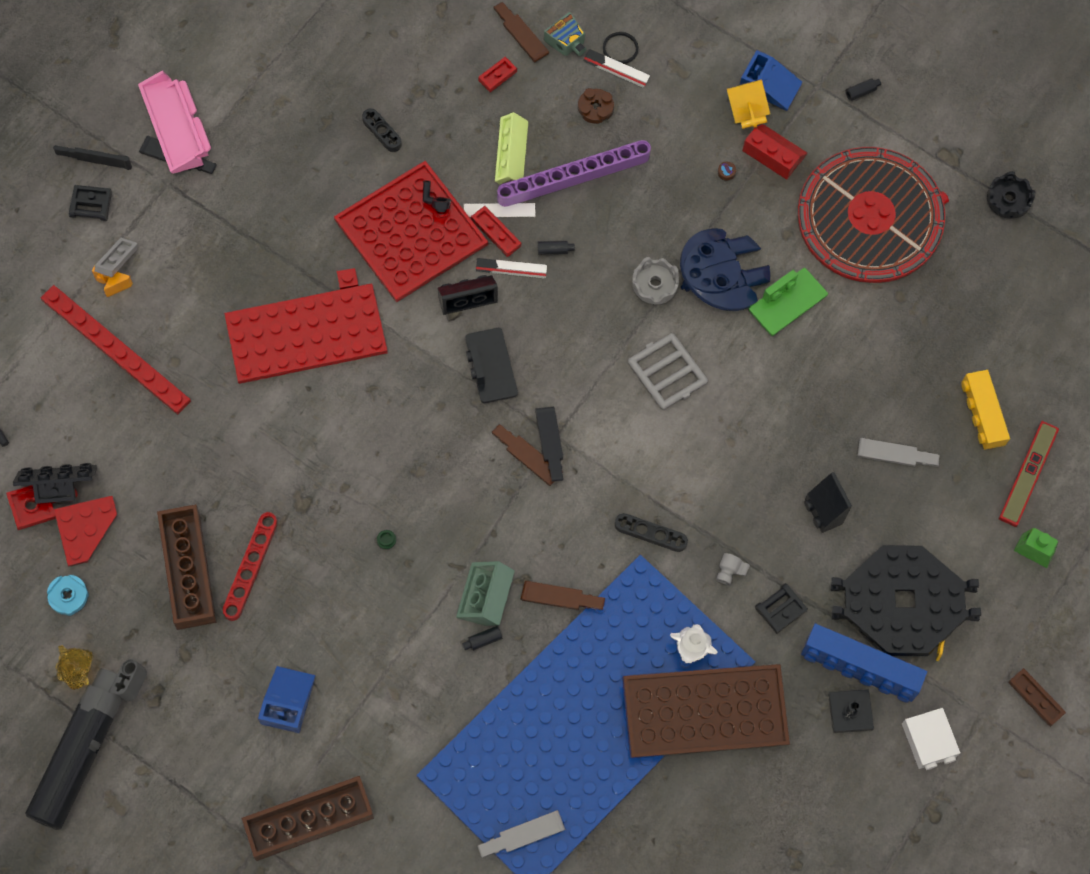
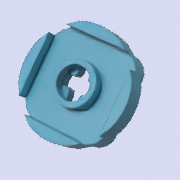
[47,575,89,616]

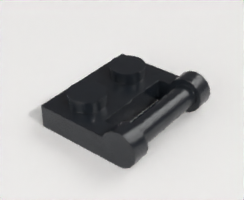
[69,185,112,221]
[755,583,808,634]

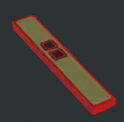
[999,421,1059,527]

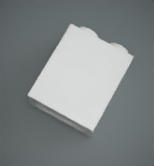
[902,708,960,770]

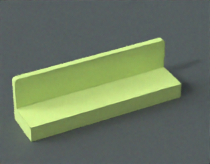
[495,112,528,184]

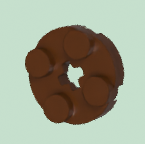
[578,88,614,124]

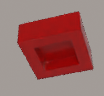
[337,268,358,290]

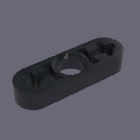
[362,108,401,152]

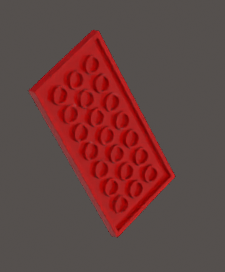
[224,283,388,384]

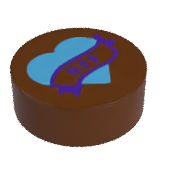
[718,161,736,181]

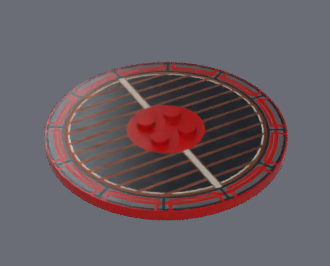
[798,147,945,283]

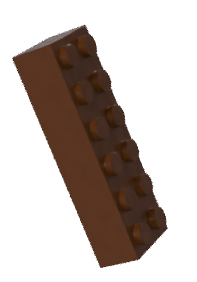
[157,504,217,630]
[241,776,374,861]

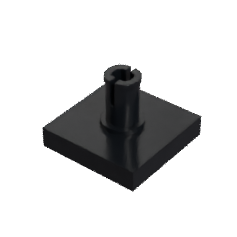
[828,689,874,733]

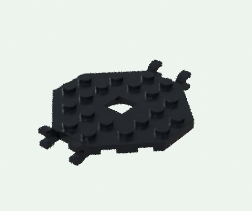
[831,545,981,656]

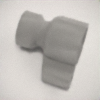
[716,553,750,586]

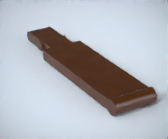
[493,2,549,63]
[491,424,563,486]
[520,581,605,610]

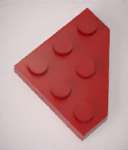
[54,496,117,567]

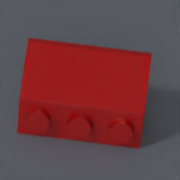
[742,124,807,180]

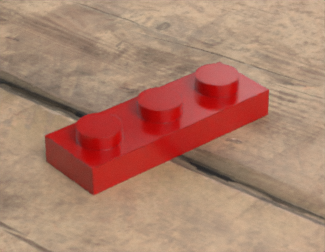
[471,206,521,257]

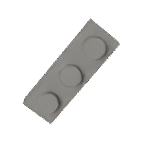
[95,238,138,277]

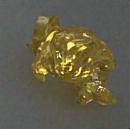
[55,645,93,690]

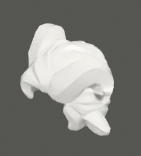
[670,624,718,663]

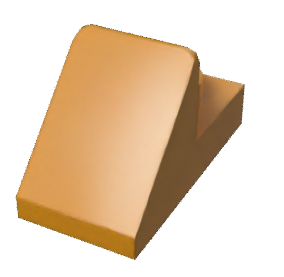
[92,265,133,297]

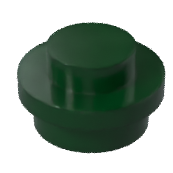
[377,530,396,549]

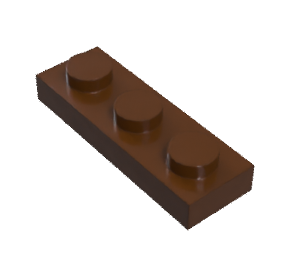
[1008,668,1066,727]

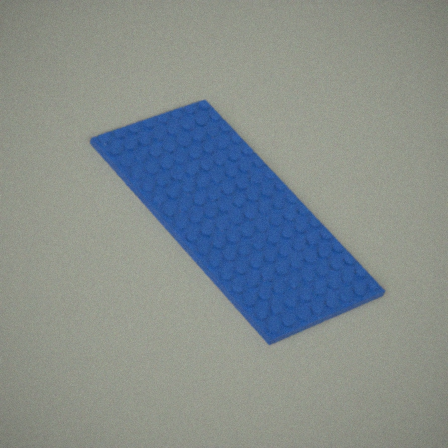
[417,555,755,874]

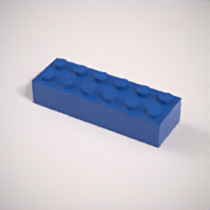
[801,623,928,702]

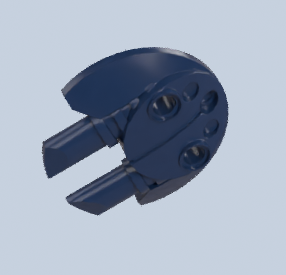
[680,228,770,311]

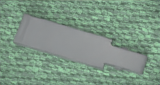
[857,438,940,467]
[477,810,566,858]

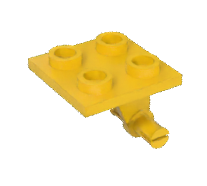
[727,79,770,129]

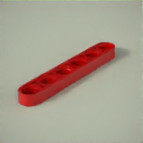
[223,512,277,621]

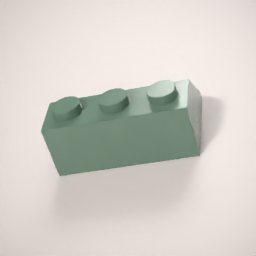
[456,561,515,626]

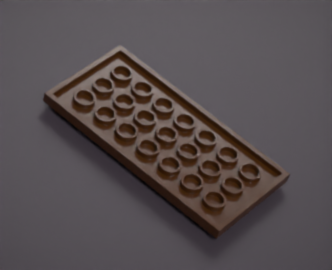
[622,664,790,758]

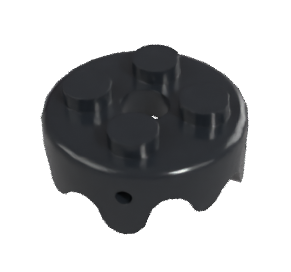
[987,171,1036,219]

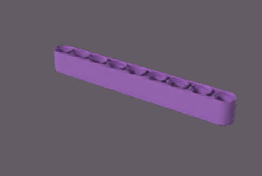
[497,140,651,207]

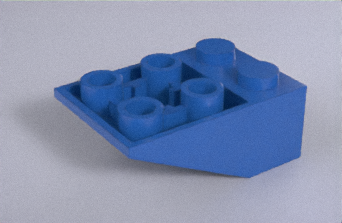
[740,50,802,111]
[258,666,316,734]

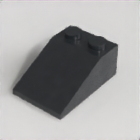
[804,472,852,533]

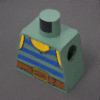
[544,12,586,56]

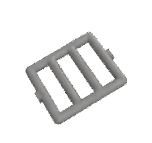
[628,333,708,409]

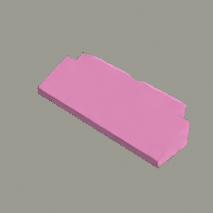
[138,71,211,174]

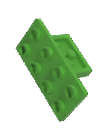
[749,268,828,336]

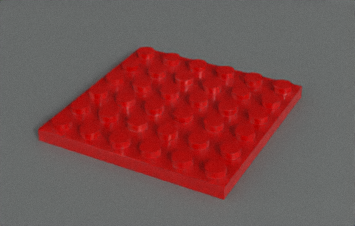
[334,161,488,303]

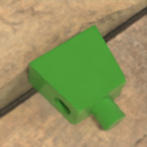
[1014,528,1058,568]

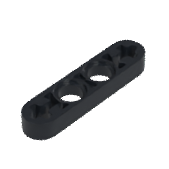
[615,513,688,552]

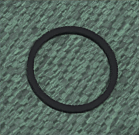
[603,32,639,64]

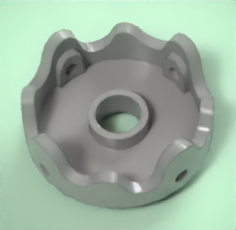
[632,257,679,304]

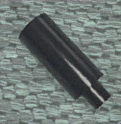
[845,78,881,101]
[538,241,575,255]
[462,626,503,651]

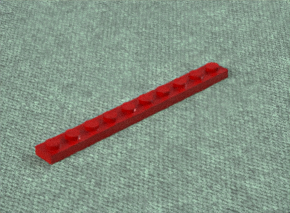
[40,285,191,415]

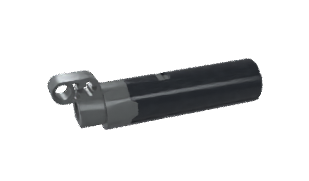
[25,659,147,830]

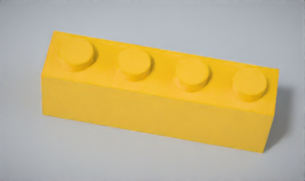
[961,370,1010,450]

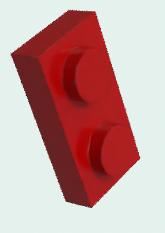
[478,57,517,92]

